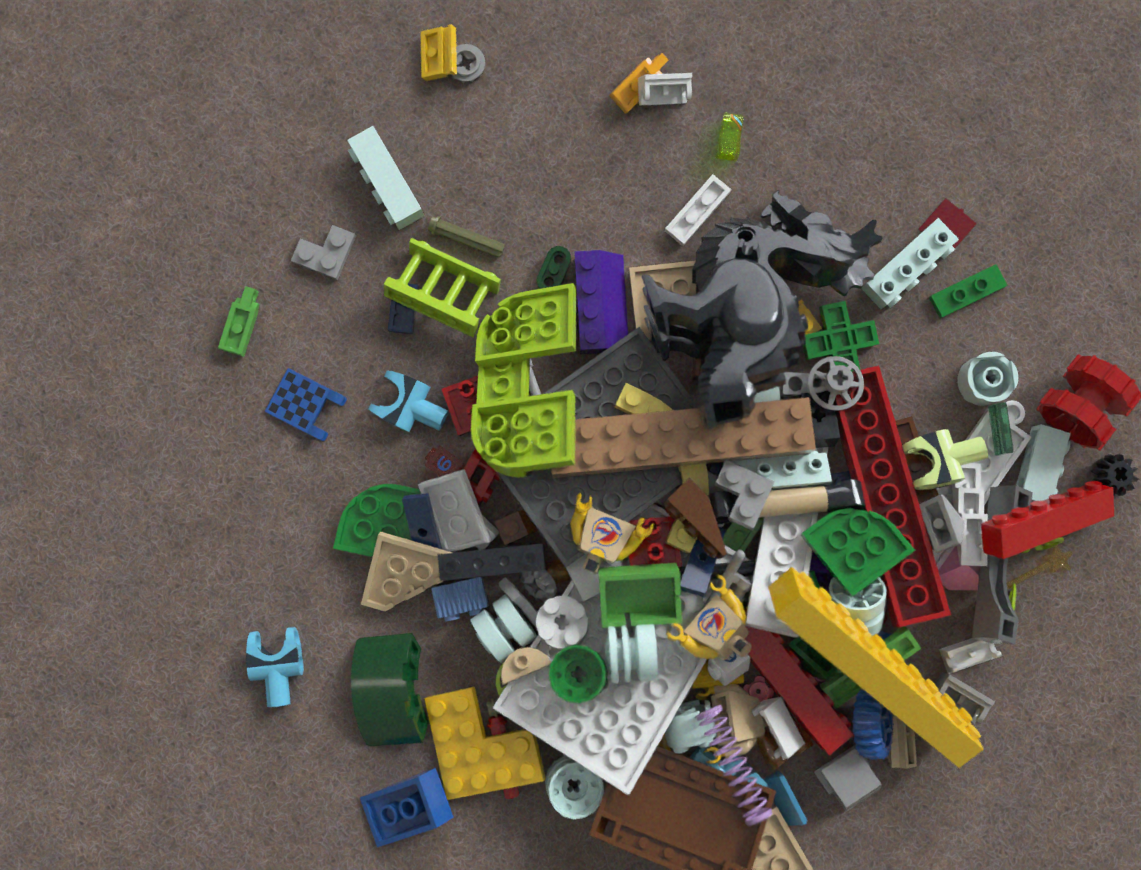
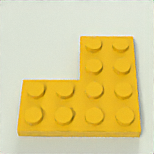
[424,686,546,800]

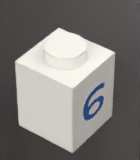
[708,652,750,687]

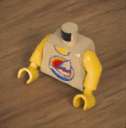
[570,494,653,574]
[666,575,751,660]

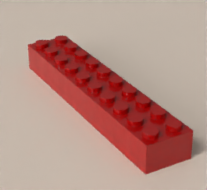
[827,365,951,627]

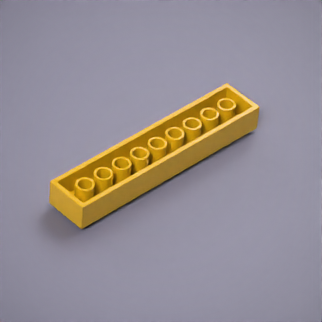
[768,566,984,768]

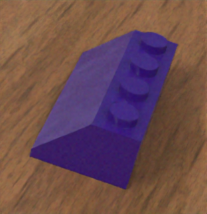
[574,250,628,355]

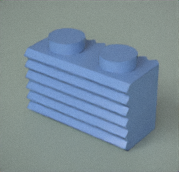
[431,576,489,622]

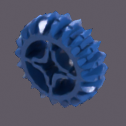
[852,689,894,760]

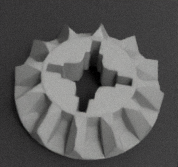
[451,44,485,83]
[520,570,557,603]

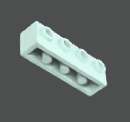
[348,126,424,230]
[861,218,959,309]
[722,451,832,491]

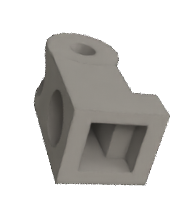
[779,372,824,398]

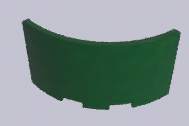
[351,633,429,746]

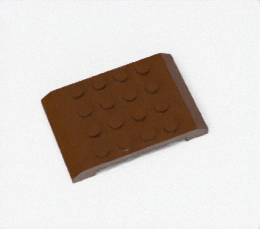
[589,746,776,870]

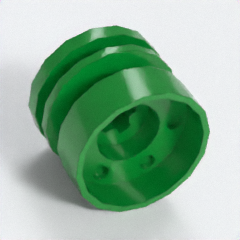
[548,645,608,703]

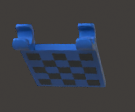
[265,368,347,441]

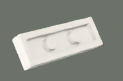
[665,174,731,246]

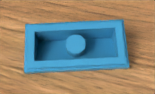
[763,771,807,826]

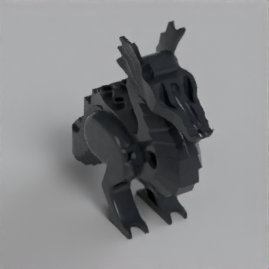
[642,190,883,431]

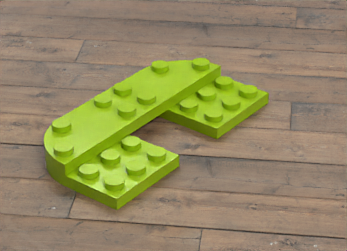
[471,283,576,477]

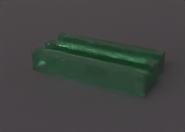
[988,402,1014,456]

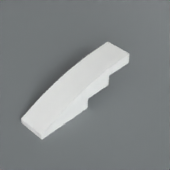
[952,463,988,566]

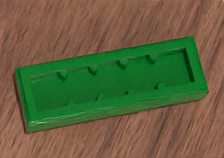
[929,264,1008,319]

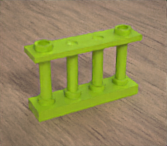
[384,238,501,338]

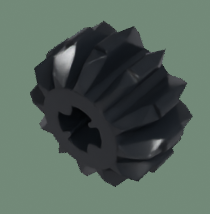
[1091,454,1139,496]

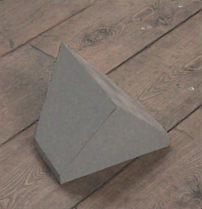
[919,495,964,553]

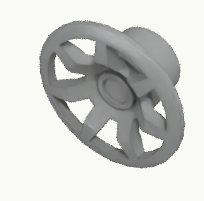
[808,356,864,411]

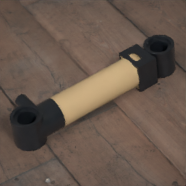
[708,480,866,524]

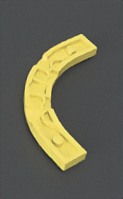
[614,383,709,554]

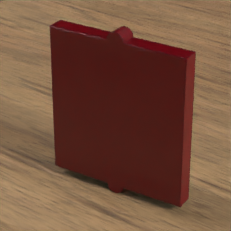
[918,198,977,255]

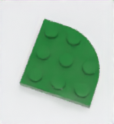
[333,484,421,557]
[801,508,915,598]

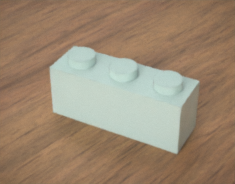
[1016,424,1071,502]

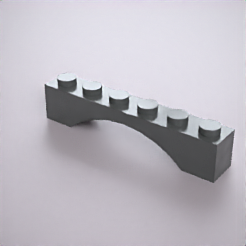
[972,485,1033,645]

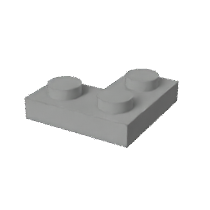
[291,225,356,280]
[715,460,774,530]

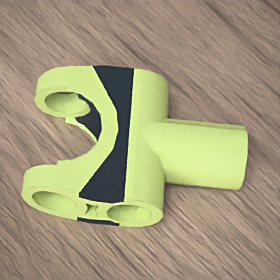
[902,430,988,490]

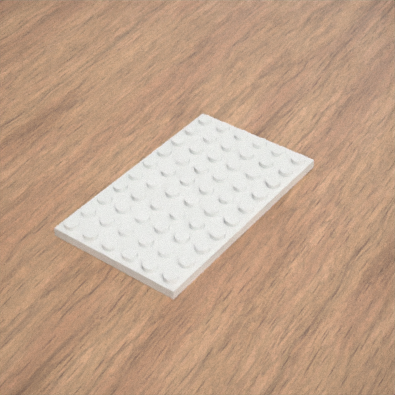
[493,504,753,795]

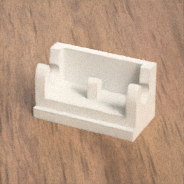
[638,73,692,106]
[939,638,1002,674]
[752,697,805,759]

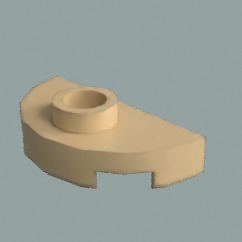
[501,647,551,685]

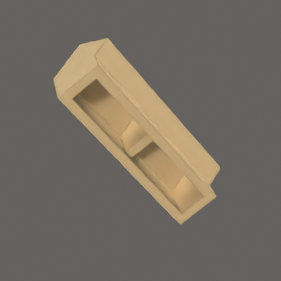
[888,714,917,769]

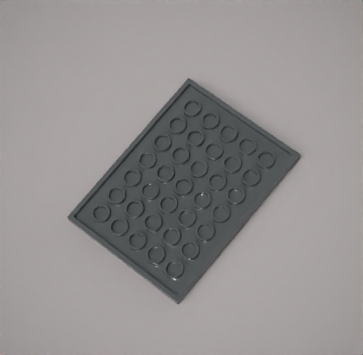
[496,327,707,568]

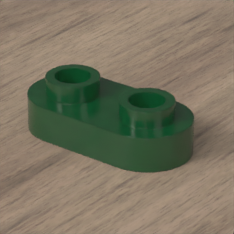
[537,246,571,289]

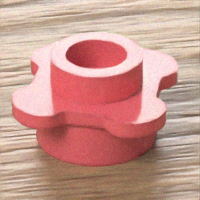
[743,676,774,702]

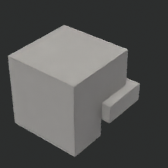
[814,744,882,812]

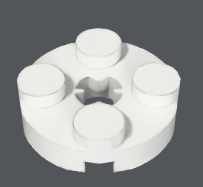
[536,596,588,649]

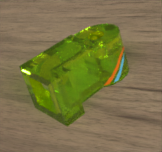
[715,112,743,162]

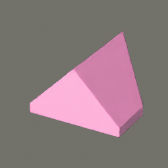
[938,546,981,591]

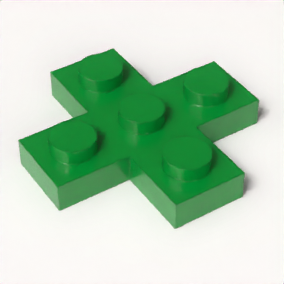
[803,301,879,372]

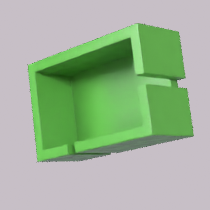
[598,563,682,628]

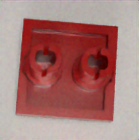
[441,376,478,436]
[628,516,682,567]

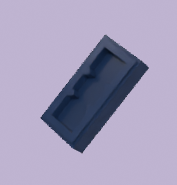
[388,284,419,334]

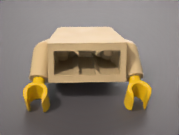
[696,684,768,764]

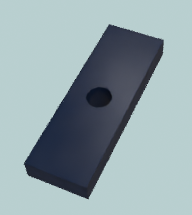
[402,493,442,549]
[680,527,726,598]

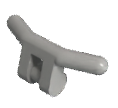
[701,550,752,611]

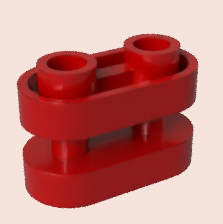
[464,448,500,505]

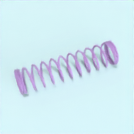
[695,705,773,826]

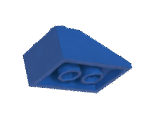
[360,768,453,847]

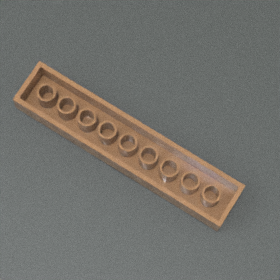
[552,398,816,478]

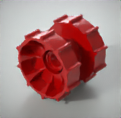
[1036,354,1141,451]

